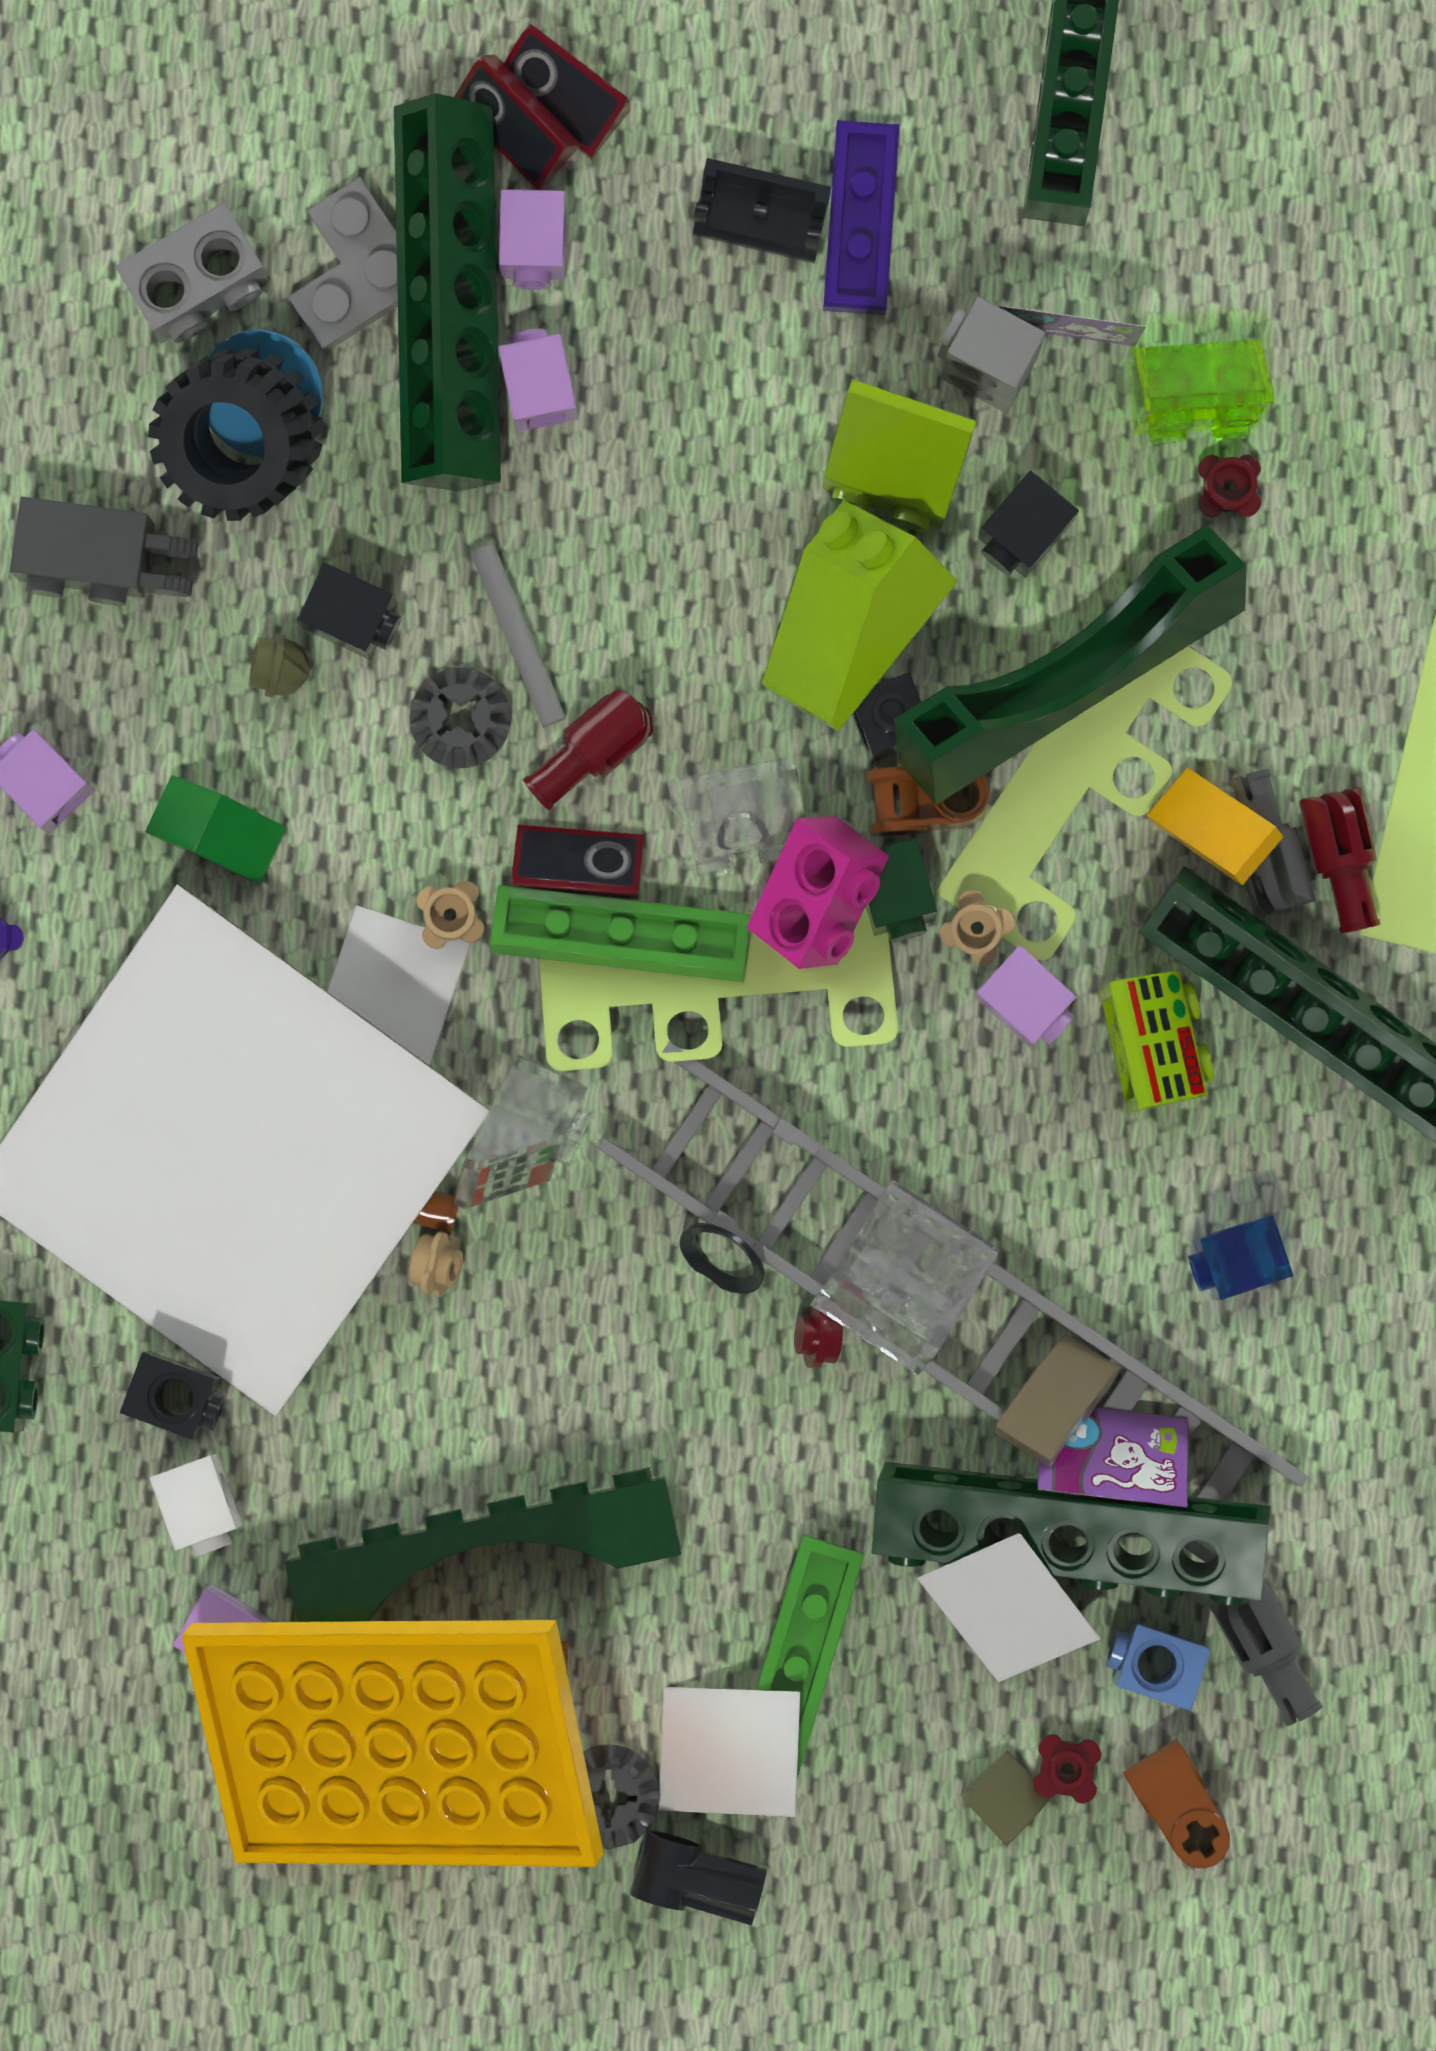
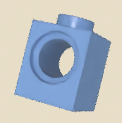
[1106,1619,1211,1711]

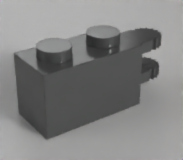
[9,496,199,606]

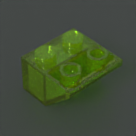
[1127,339,1274,444]

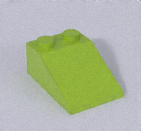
[822,379,977,532]
[762,500,958,731]

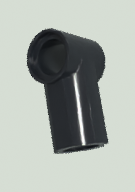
[629,1830,767,1926]

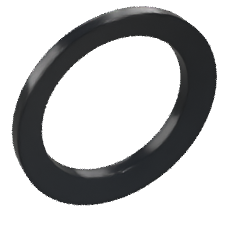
[680,1223,765,1294]

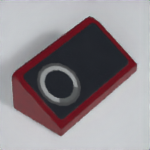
[504,24,630,160]
[454,54,581,190]
[511,825,644,898]

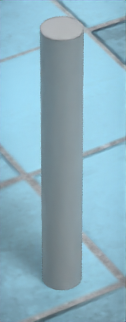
[471,543,566,728]

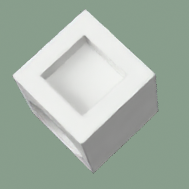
[149,1453,243,1557]

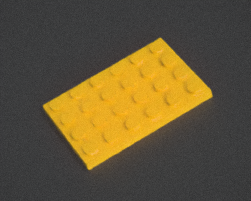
[181,1620,604,1867]

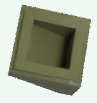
[961,1750,1051,1846]

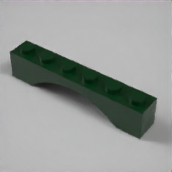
[894,524,1246,805]
[285,1467,682,1622]

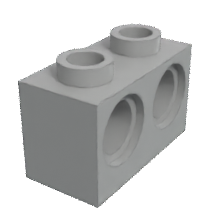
[115,202,269,344]
[937,296,1046,414]

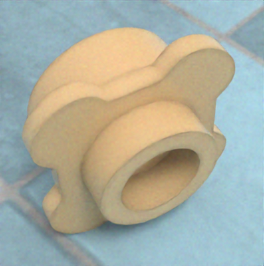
[416,881,485,949]
[940,890,1015,965]
[409,1231,463,1297]

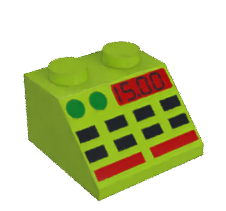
[1099,970,1215,1114]

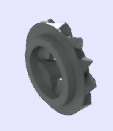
[410,667,511,769]
[583,1744,660,1850]

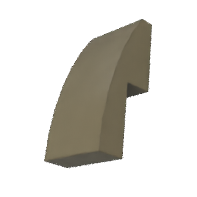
[995,1334,1120,1468]

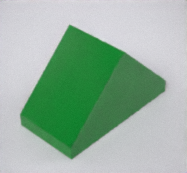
[145,775,287,885]

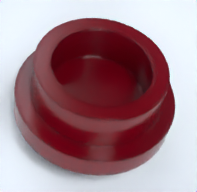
[794,1304,843,1369]

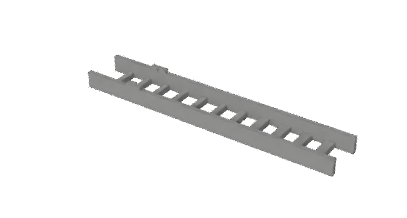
[597,1042,1309,1562]

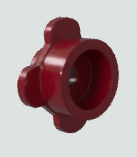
[1198,454,1261,518]
[1033,1734,1102,1804]

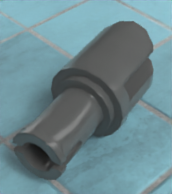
[1229,769,1316,918]
[1209,1578,1323,1726]

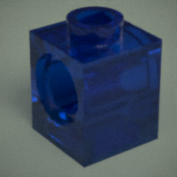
[1188,1215,1294,1300]

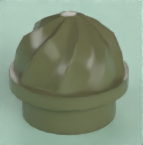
[249,634,311,698]

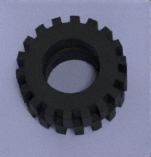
[148,347,324,521]

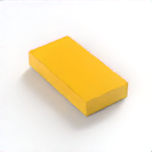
[1147,767,1283,885]

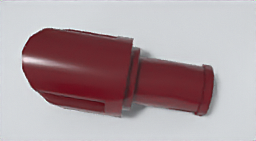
[522,690,654,810]
[1299,787,1381,934]

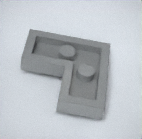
[288,177,398,353]

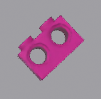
[746,816,889,969]

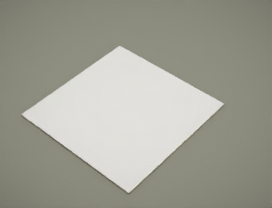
[0,884,492,1417]

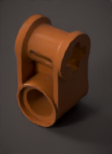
[866,766,990,837]
[1122,1738,1230,1869]

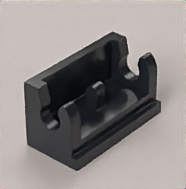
[693,158,831,264]

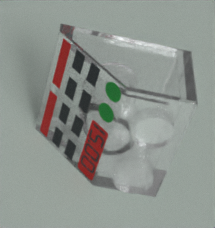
[453,1054,592,1209]

